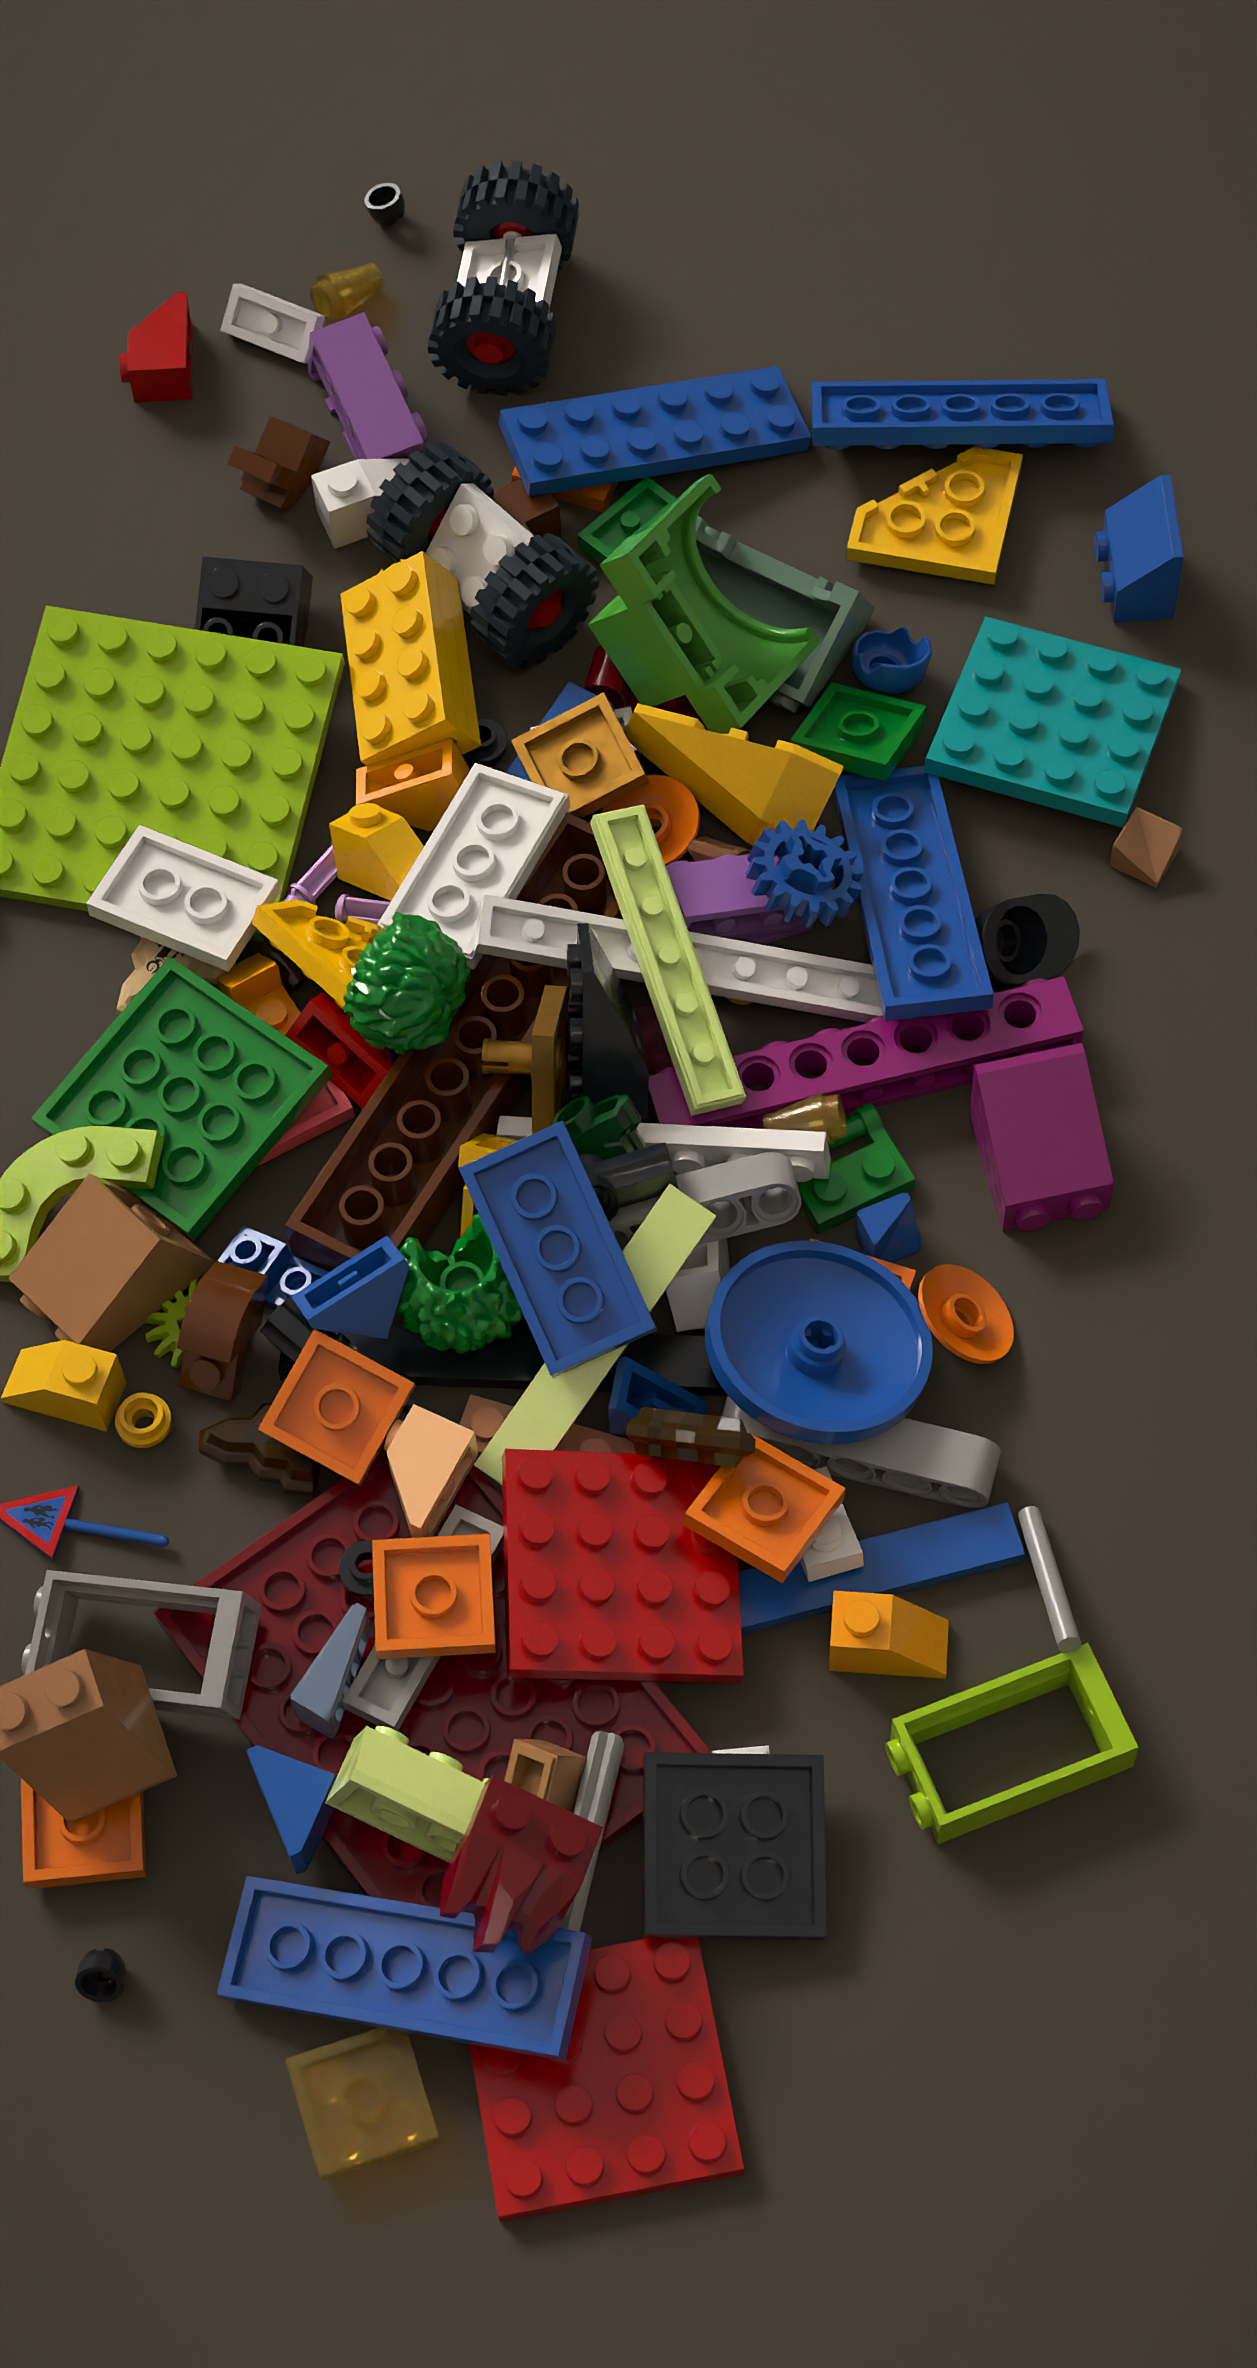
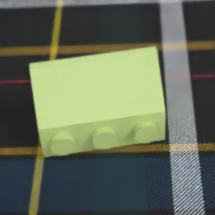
[325,1726,489,1863]

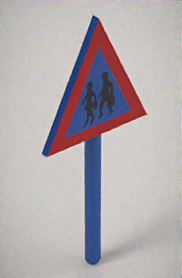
[0,1485,169,1560]

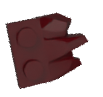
[439,1775,603,1954]

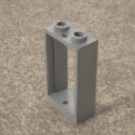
[22,1570,262,1720]

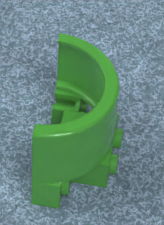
[588,474,819,734]

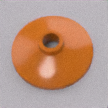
[601,775,700,865]
[918,1264,1014,1364]

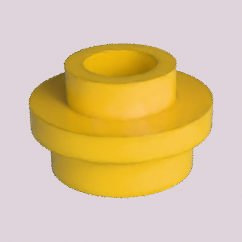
[115,1392,172,1448]

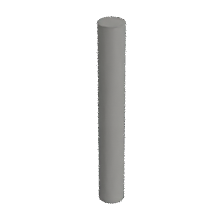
[1018,1506,1081,1653]

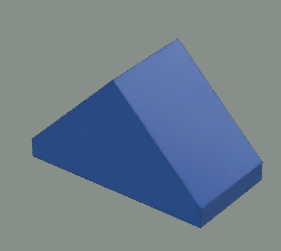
[291,1236,409,1340]
[608,1356,707,1439]
[246,1745,336,1875]

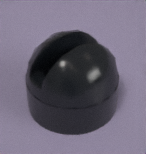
[364,183,405,226]
[75,1948,126,2002]

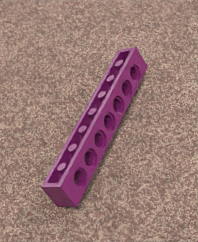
[648,976,1084,1130]

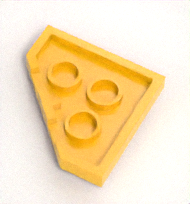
[846,446,1023,585]
[251,899,379,1009]

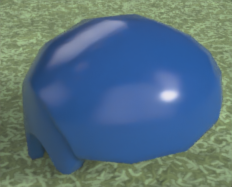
[850,627,932,696]

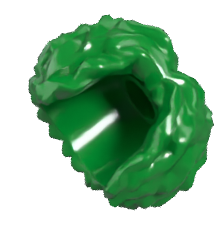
[343,912,471,1055]
[396,1213,524,1354]

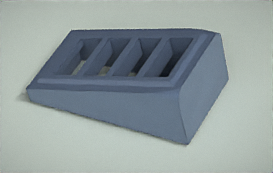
[290,1602,371,1739]

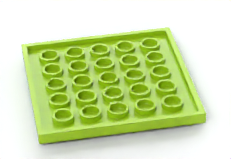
[0,605,345,942]

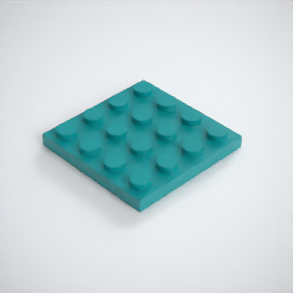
[924,616,1182,828]

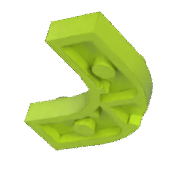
[0,1126,164,1282]

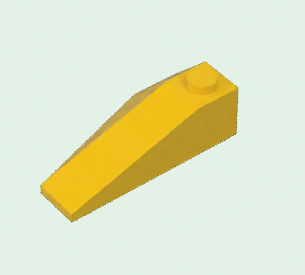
[624,703,844,846]

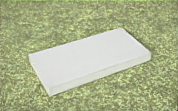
[377,763,571,969]

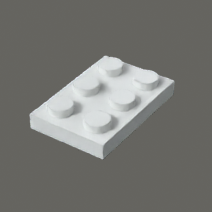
[86,825,280,972]

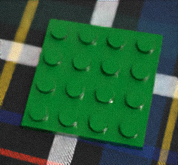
[31,957,333,1241]

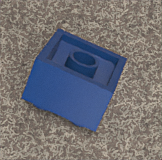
[1094,474,1184,623]

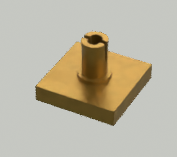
[511,692,650,819]
[482,985,567,1134]

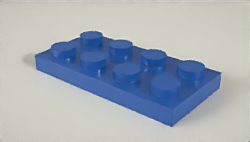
[459,1121,658,1378]

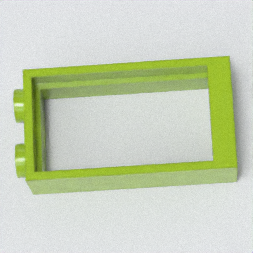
[885,1643,1139,1844]

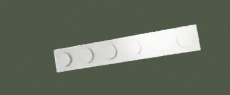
[496,1116,831,1182]

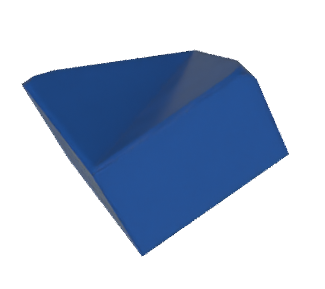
[856,1193,921,1263]

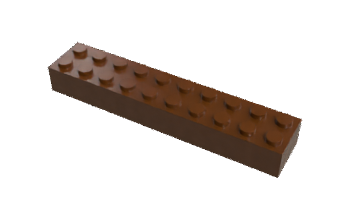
[285,813,623,1272]

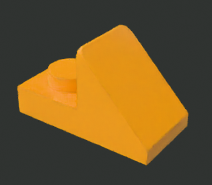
[215,953,301,1035]

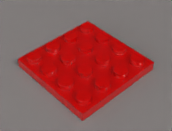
[502,1449,744,1683]
[469,1938,744,2222]

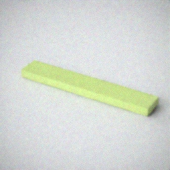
[590,804,746,1116]
[474,1184,716,1485]

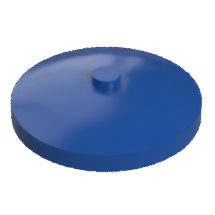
[705,1241,933,1445]

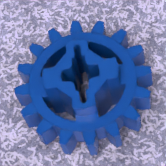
[746,819,864,927]

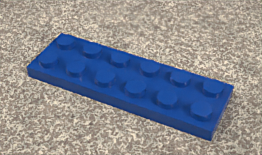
[499,366,811,497]
[811,379,1114,450]
[833,766,994,1021]
[216,1876,592,2061]

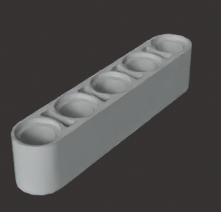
[609,1152,801,1251]
[721,1396,1001,1509]

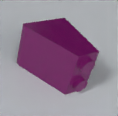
[969,1043,1114,1231]

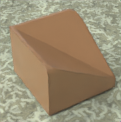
[1109,807,1183,888]
[504,1739,586,1812]

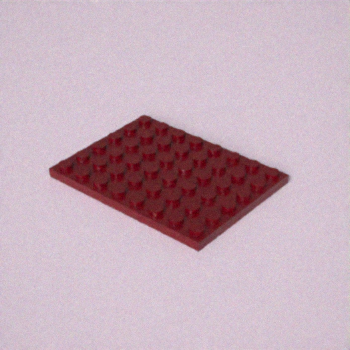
[154,1450,712,1914]

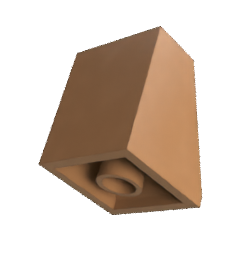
[8,1173,215,1352]
[0,1649,177,1822]

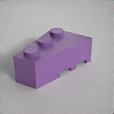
[308,312,428,460]
[665,854,818,945]

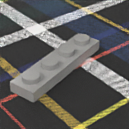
[342,1505,504,1731]

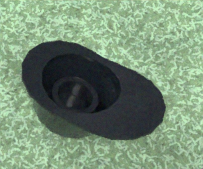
[975,894,1080,985]

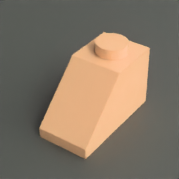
[384,1404,478,1538]

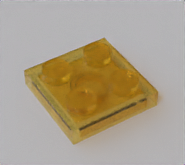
[285,2028,440,2182]

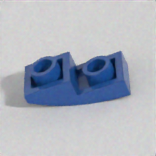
[218,1225,329,1311]

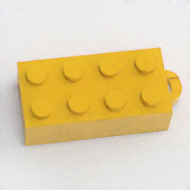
[340,551,481,766]

